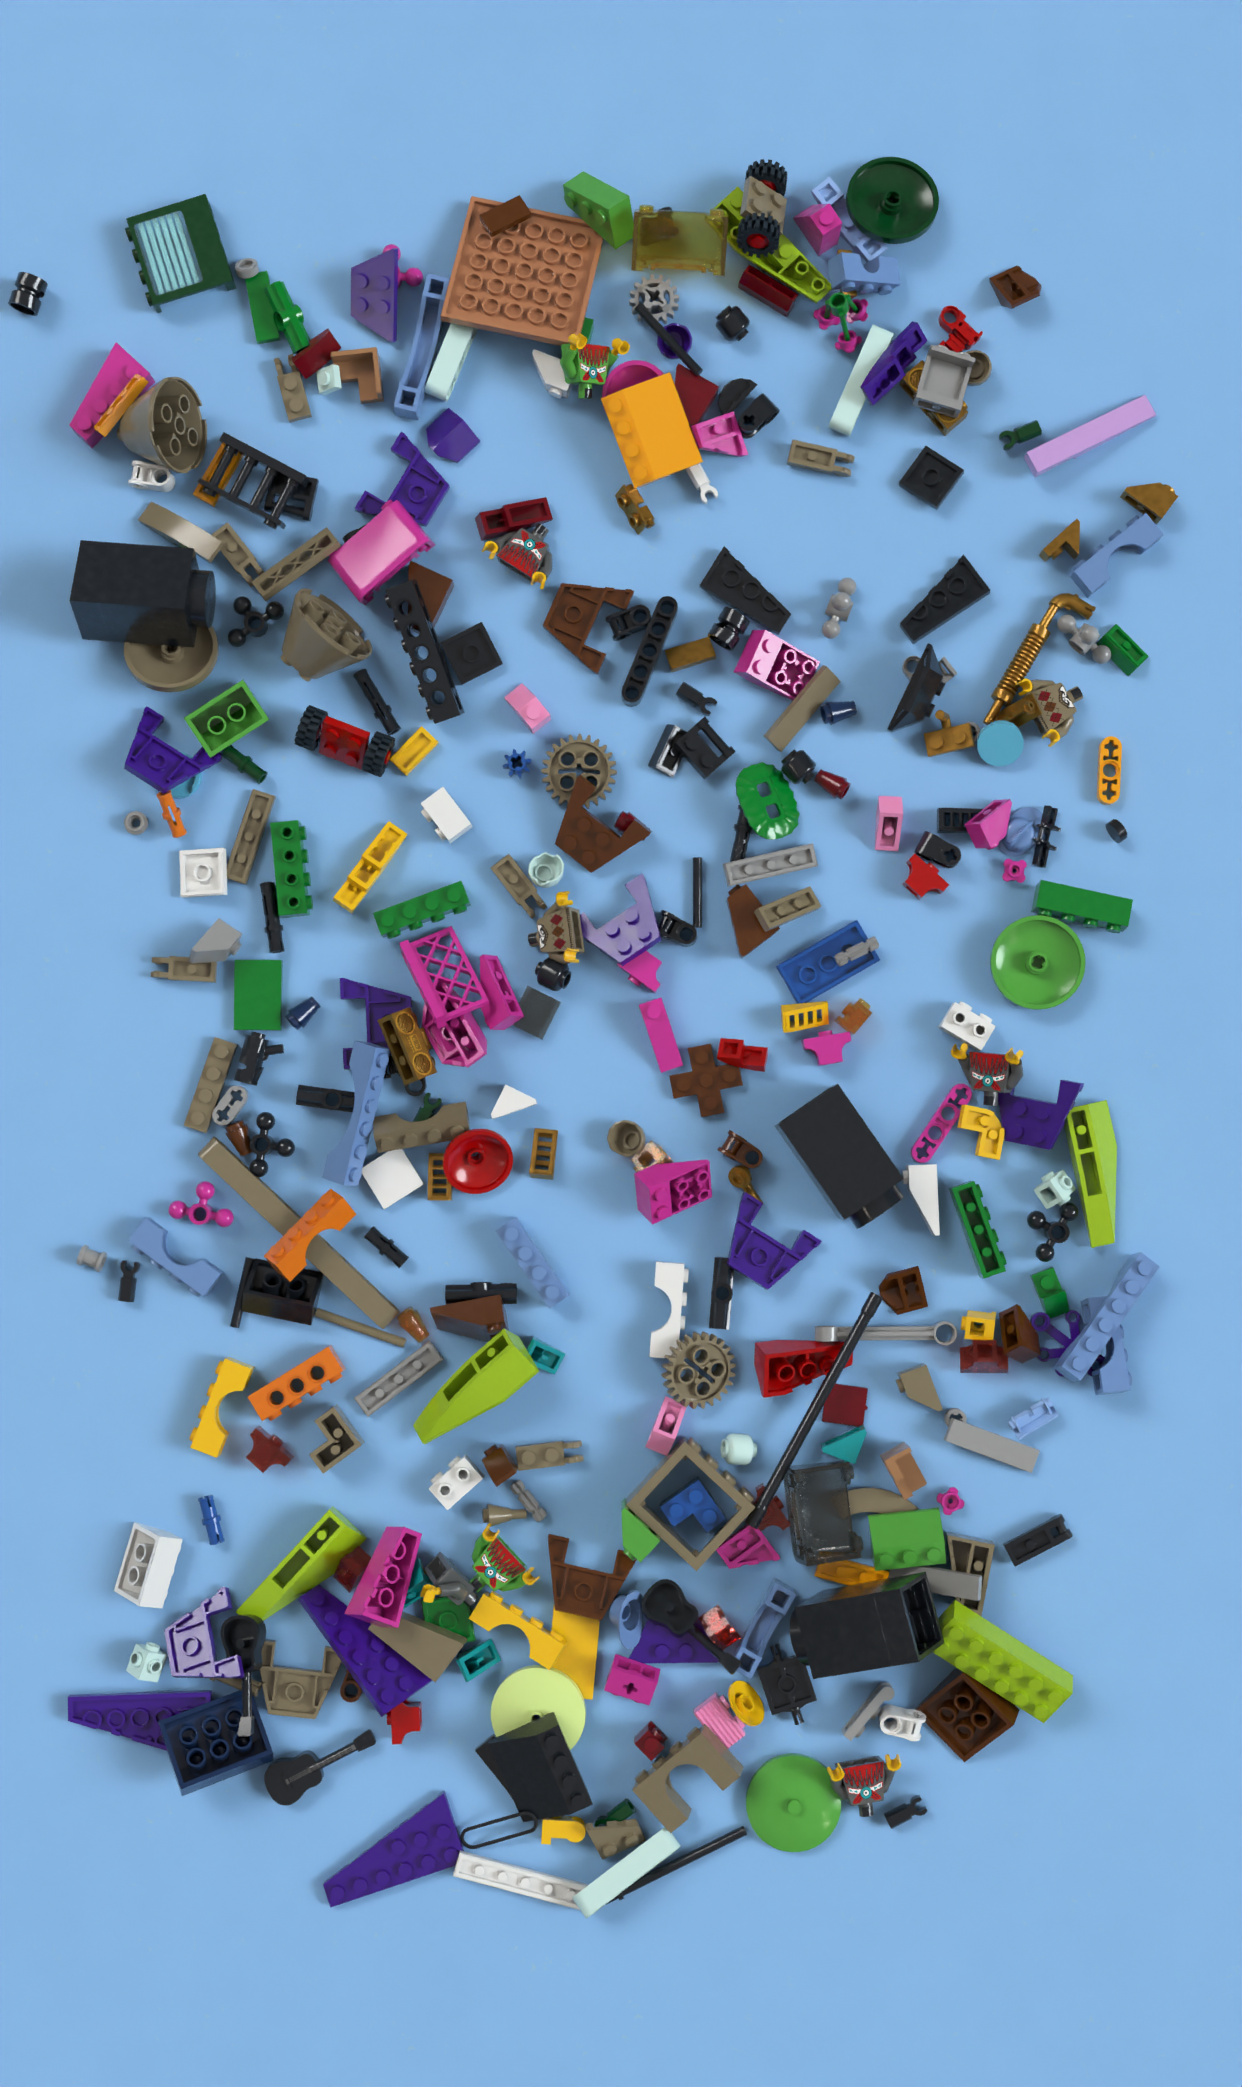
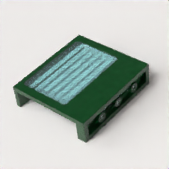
[125,194,236,313]

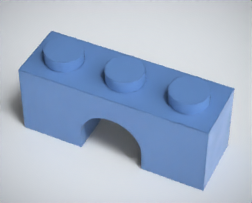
[827,252,901,295]

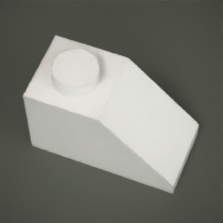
[532,349,573,398]

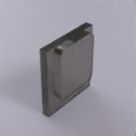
[513,985,561,1040]

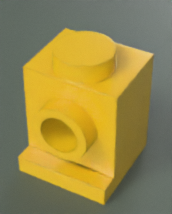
[961,1310,996,1342]

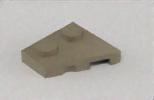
[585,1819,646,1860]

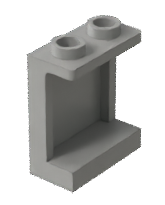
[912,345,975,419]

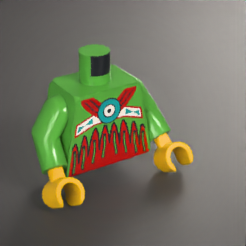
[560,333,630,399]
[470,1523,540,1593]

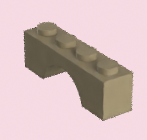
[373,1101,470,1153]

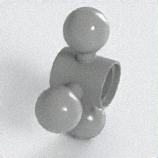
[822,578,856,639]
[1057,615,1111,664]

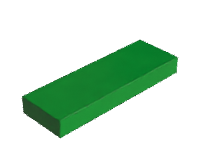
[245,271,280,344]

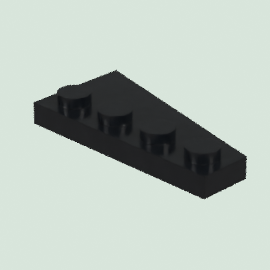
[900,554,990,644]

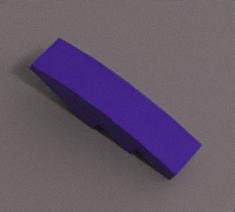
[860,321,927,406]

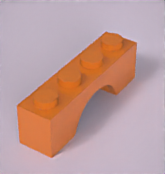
[264,1189,356,1282]

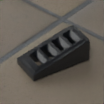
[937,808,983,833]

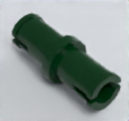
[222,745,268,784]

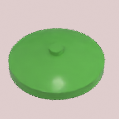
[990,915,1086,1010]
[746,1753,841,1852]

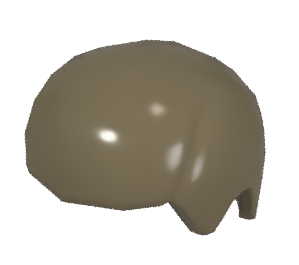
[966,350,992,386]
[607,1120,646,1157]

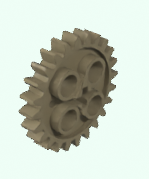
[541,734,617,810]
[661,1332,736,1409]

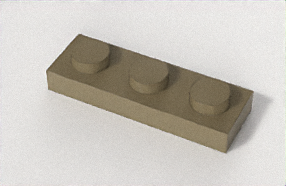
[754,886,821,932]

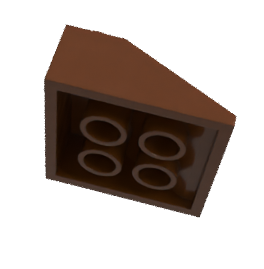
[915,1668,1019,1762]

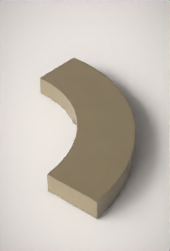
[829,1487,919,1519]

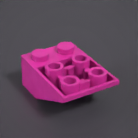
[734,630,820,701]
[634,1159,712,1225]

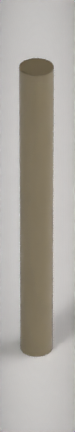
[315,1308,406,1348]

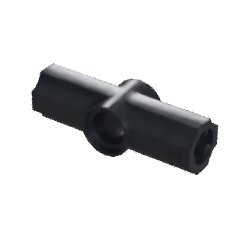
[296,1085,355,1113]
[709,1257,734,1330]
[445,1282,517,1305]

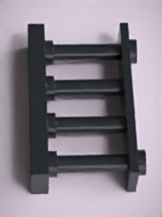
[198,432,310,530]

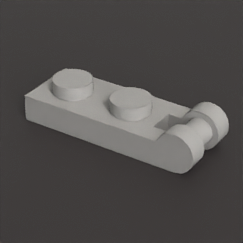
[841,1681,894,1741]

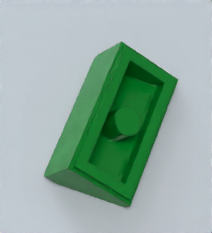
[1096,624,1149,676]

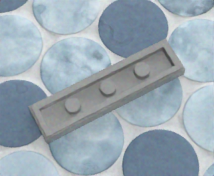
[722,843,818,887]
[354,1341,444,1417]
[944,1418,1040,1473]
[889,1566,982,1601]

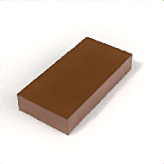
[480,195,531,237]

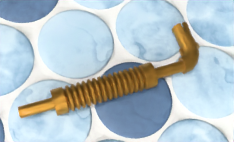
[983,593,1096,725]

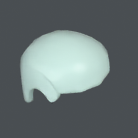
[528,852,564,888]

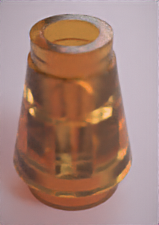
[397,1306,429,1343]

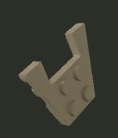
[260,1639,342,1719]

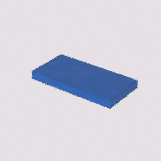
[776,920,880,1004]

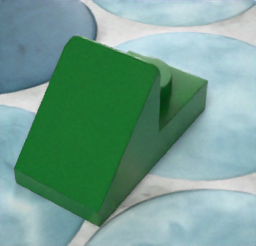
[1030,1267,1070,1319]

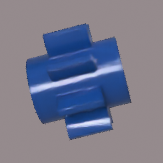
[503,749,532,779]

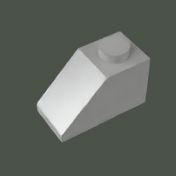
[188,918,242,964]

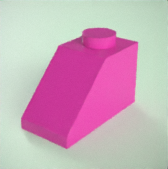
[964,799,1012,850]

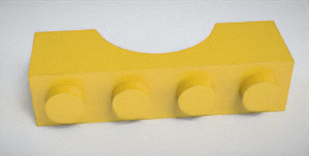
[189,1357,255,1458]
[469,1591,567,1670]

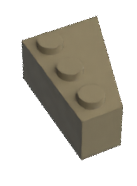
[946,1531,995,1616]

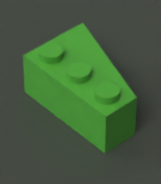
[563,171,636,250]

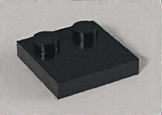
[899,446,964,510]
[440,622,503,685]

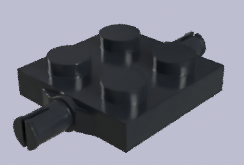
[757,1643,817,1725]

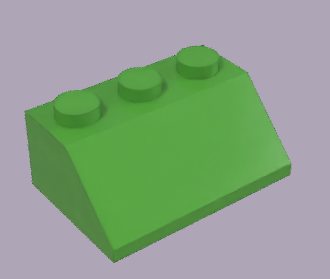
[184,679,269,758]
[622,1498,660,1563]
[868,1507,946,1571]

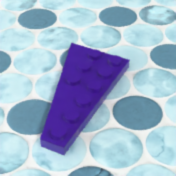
[298,1585,433,1717]
[68,1690,212,1751]
[323,1791,464,1908]

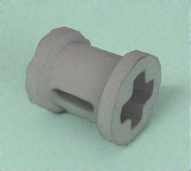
[76,1245,107,1272]

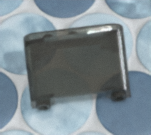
[783,1461,863,1566]

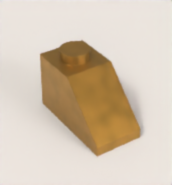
[1120,482,1178,524]

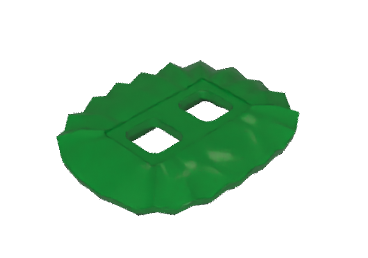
[735,762,800,840]

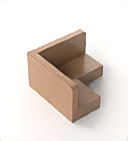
[331,347,384,404]
[880,1442,927,1500]

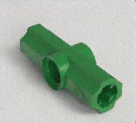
[264,281,310,354]

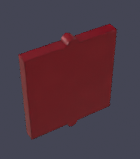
[822,1384,868,1427]

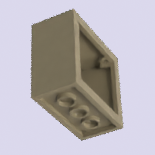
[626,1437,755,1571]

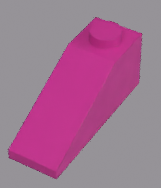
[480,955,524,1030]
[639,997,683,1073]

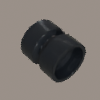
[8,272,48,316]
[708,607,750,651]

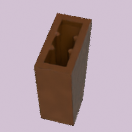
[408,561,454,634]
[726,884,780,959]

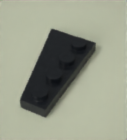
[700,546,791,635]

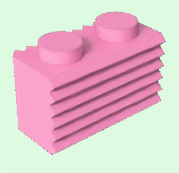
[693,1692,746,1749]

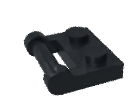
[264,474,319,521]
[674,717,736,779]

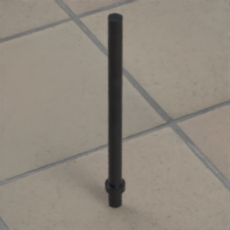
[606,1826,747,1905]

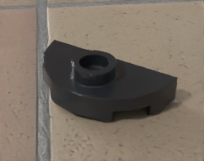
[718,378,758,415]

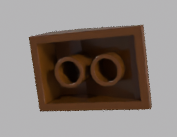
[430,1295,509,1342]

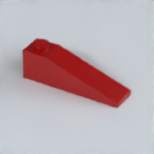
[754,1340,853,1398]

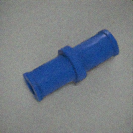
[198,1495,225,1545]

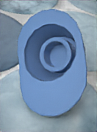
[998,807,1045,857]
[609,1591,643,1649]

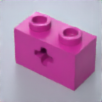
[604,1654,660,1705]

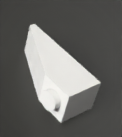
[902,1164,940,1236]

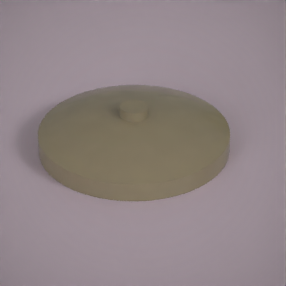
[124,626,219,692]

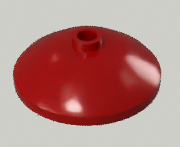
[442,1129,513,1194]

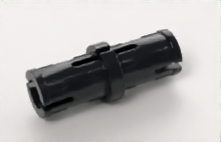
[364,1226,409,1268]

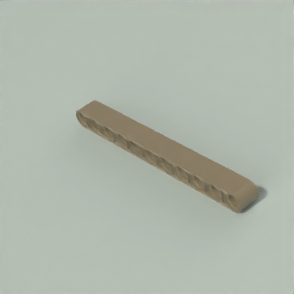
[198,1137,400,1329]

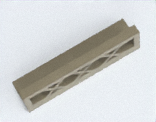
[252,527,341,601]

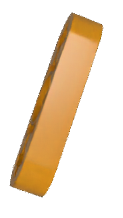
[1097,736,1122,805]

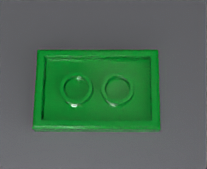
[234,960,283,1031]

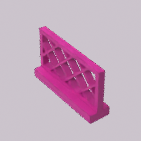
[399,926,489,1029]

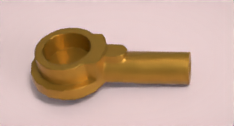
[728,1165,763,1203]

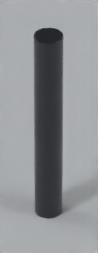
[693,857,702,928]
[230,1257,255,1328]

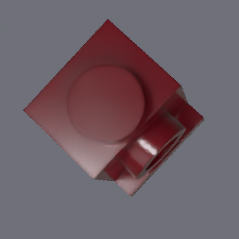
[634,1721,668,1761]

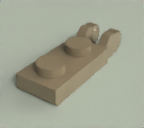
[274,354,312,423]
[787,440,855,477]
[212,522,264,587]
[491,854,547,919]
[151,956,217,983]
[515,1440,584,1471]

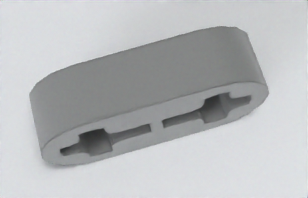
[212,1086,249,1126]

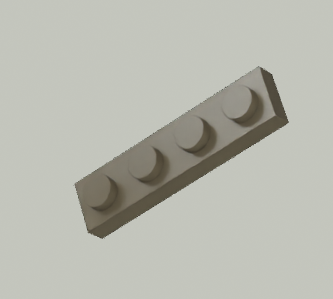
[183,1037,238,1133]

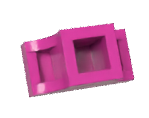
[617,951,662,993]
[802,1030,851,1066]

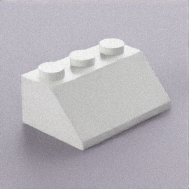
[114,1522,183,1608]

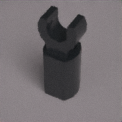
[676,682,717,716]
[118,1260,140,1302]
[884,1795,927,1829]

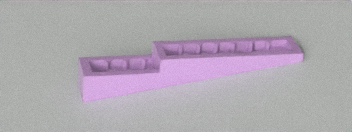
[1024,395,1156,477]

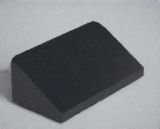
[648,724,687,777]

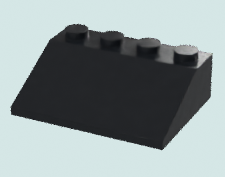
[488,1712,593,1822]

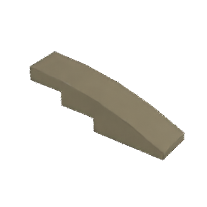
[138,502,223,563]

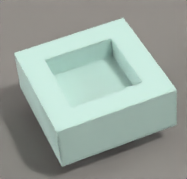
[316,364,342,395]

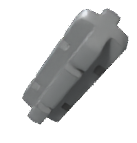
[834,937,879,966]
[510,1480,547,1522]

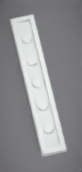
[453,1850,588,1910]

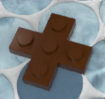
[669,1044,743,1117]

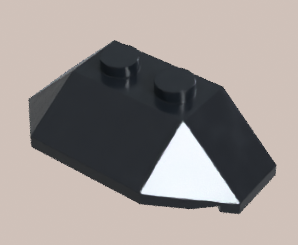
[887,643,945,732]

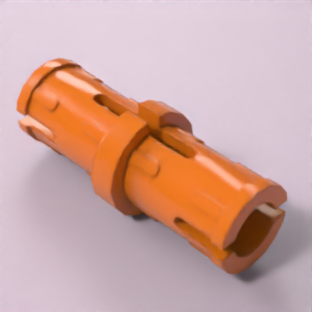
[156,790,187,838]

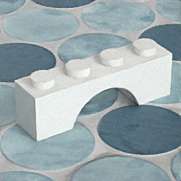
[649,1261,689,1358]

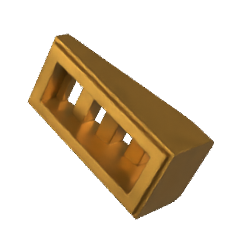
[529,1128,558,1180]
[428,1153,452,1200]

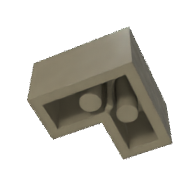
[309,1404,364,1474]

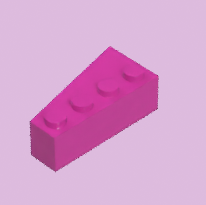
[69,343,155,449]
[344,1527,422,1628]

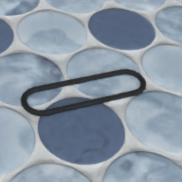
[460,1811,538,1849]

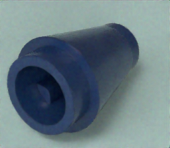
[820,701,857,725]
[285,996,321,1030]

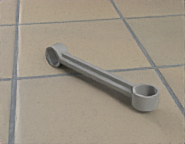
[815,1321,957,1345]

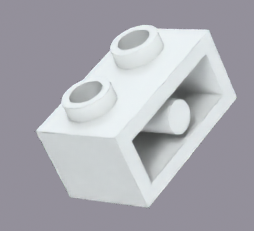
[420,787,473,844]
[938,1001,996,1051]
[429,1455,484,1510]

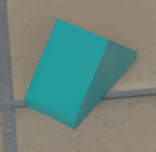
[527,1337,565,1375]
[821,1425,867,1464]
[456,1639,501,1682]

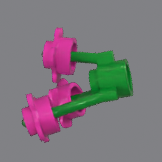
[813,292,868,353]

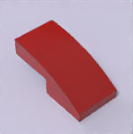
[717,1038,768,1072]

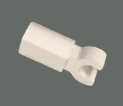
[686,463,718,504]

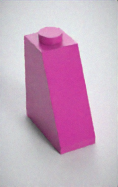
[793,203,842,256]

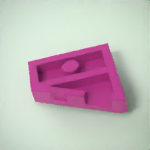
[691,411,748,457]
[716,1524,780,1569]

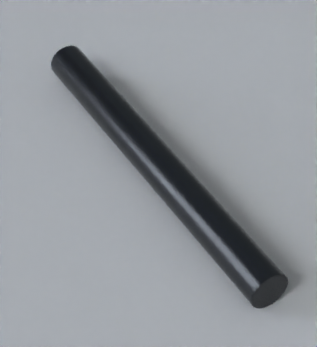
[634,303,703,377]

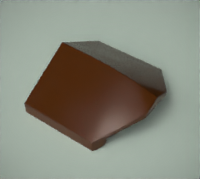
[989,266,1042,309]
[878,1266,928,1315]

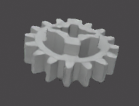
[629,274,679,326]

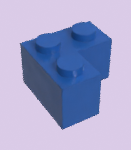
[659,1476,726,1532]

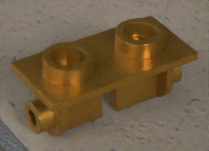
[615,484,655,535]
[995,693,1042,727]

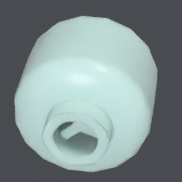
[720,1433,757,1465]

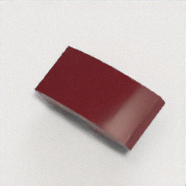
[292,328,341,379]

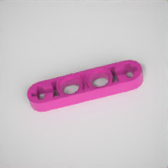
[911,1084,972,1163]

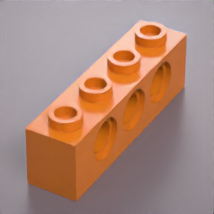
[247,1345,346,1421]

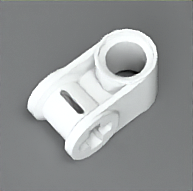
[128,460,175,492]
[878,1704,926,1741]

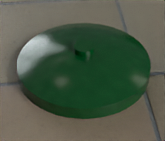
[846,157,939,244]

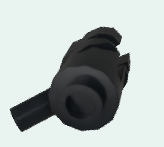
[234,1031,284,1086]

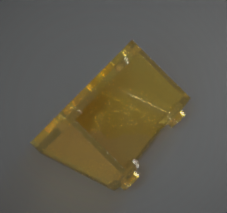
[631,205,729,276]

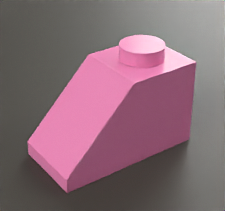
[504,683,551,734]
[875,796,903,851]
[645,1396,686,1456]

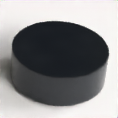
[1106,819,1127,843]

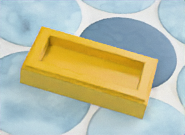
[389,726,439,776]

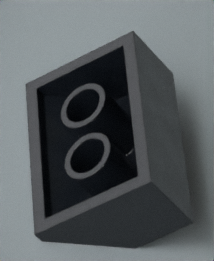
[242,1258,324,1325]

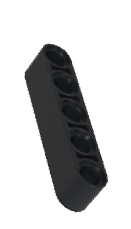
[621,596,678,707]

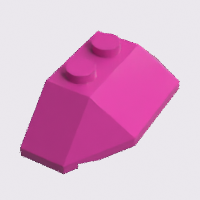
[421,981,487,1068]

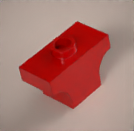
[902,853,949,900]
[387,1700,422,1745]

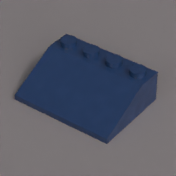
[158,1690,274,1796]

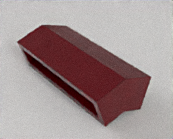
[738,264,799,317]

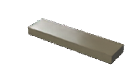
[764,665,841,752]
[227,789,276,885]

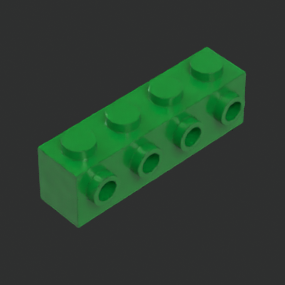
[270,820,313,918]
[1031,880,1133,933]
[373,881,471,939]
[948,1181,1007,1279]

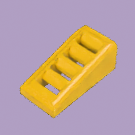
[781,1001,829,1033]

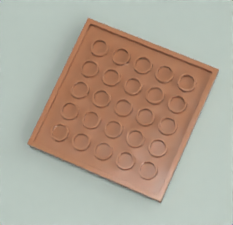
[441,196,604,346]

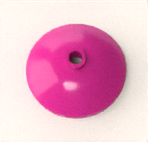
[602,360,664,412]

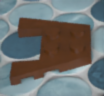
[543,583,634,675]
[555,775,652,873]
[548,1534,637,1621]

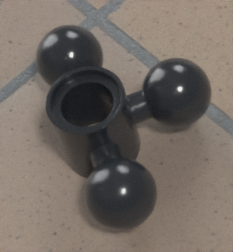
[228,596,284,647]
[249,1112,295,1177]
[1027,1202,1078,1262]

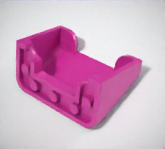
[328,500,435,605]

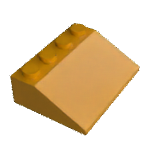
[601,372,703,488]

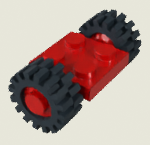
[294,705,395,777]

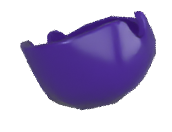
[657,323,692,359]

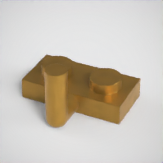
[924,710,975,757]

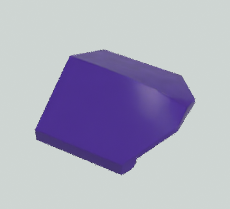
[426,408,480,463]

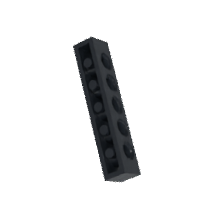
[385,579,465,724]

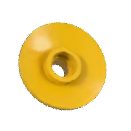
[728,1680,764,1726]

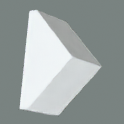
[491,1084,538,1119]

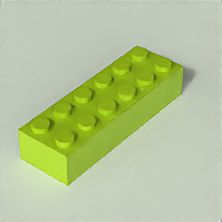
[933,1600,1073,1723]

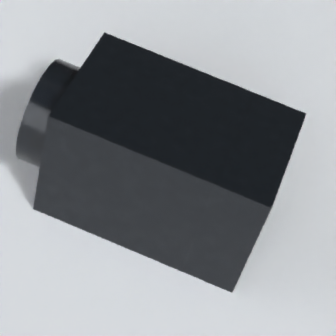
[69,540,216,647]
[775,1084,904,1229]
[789,1572,944,1679]

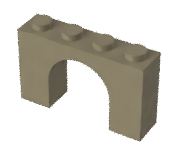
[632,1724,744,1833]

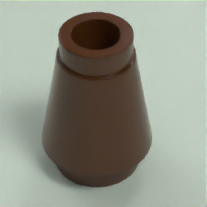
[225,1120,253,1156]

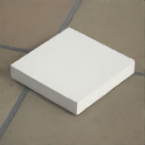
[179,848,227,898]
[362,1149,424,1209]

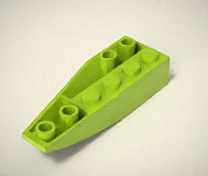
[704,186,832,304]
[1064,1100,1117,1248]
[413,1328,539,1444]
[236,1506,367,1621]

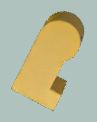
[541,1816,586,1845]

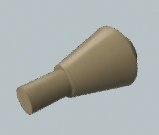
[482,1504,527,1527]

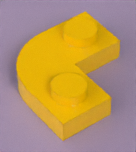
[957,1104,1004,1160]

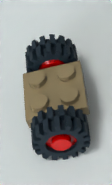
[737,159,787,258]

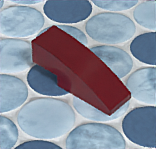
[475,497,553,541]

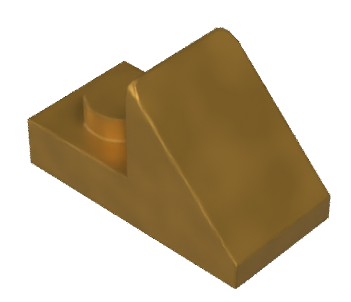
[1039,519,1080,562]

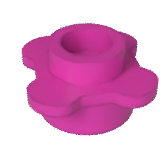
[1002,859,1027,883]
[936,1487,964,1515]

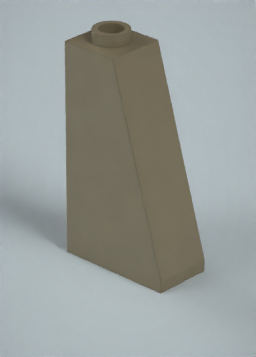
[368,1611,468,1682]

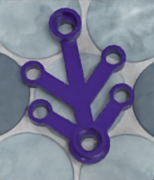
[1030,1310,1105,1377]

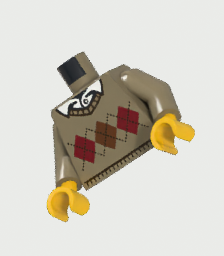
[1015,678,1083,747]
[528,891,585,965]

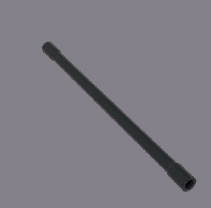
[745,1292,883,1529]

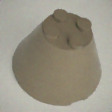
[117,377,207,473]
[281,588,372,682]

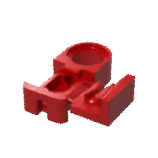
[938,306,983,352]

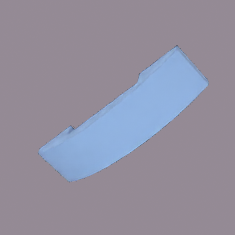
[811,176,888,262]

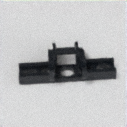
[1032,805,1061,868]

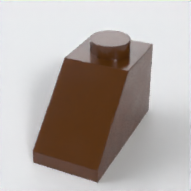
[999,1304,1041,1364]
[482,1444,518,1487]

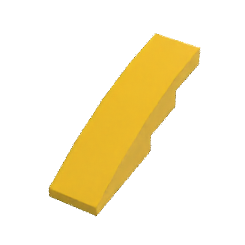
[333,821,408,913]

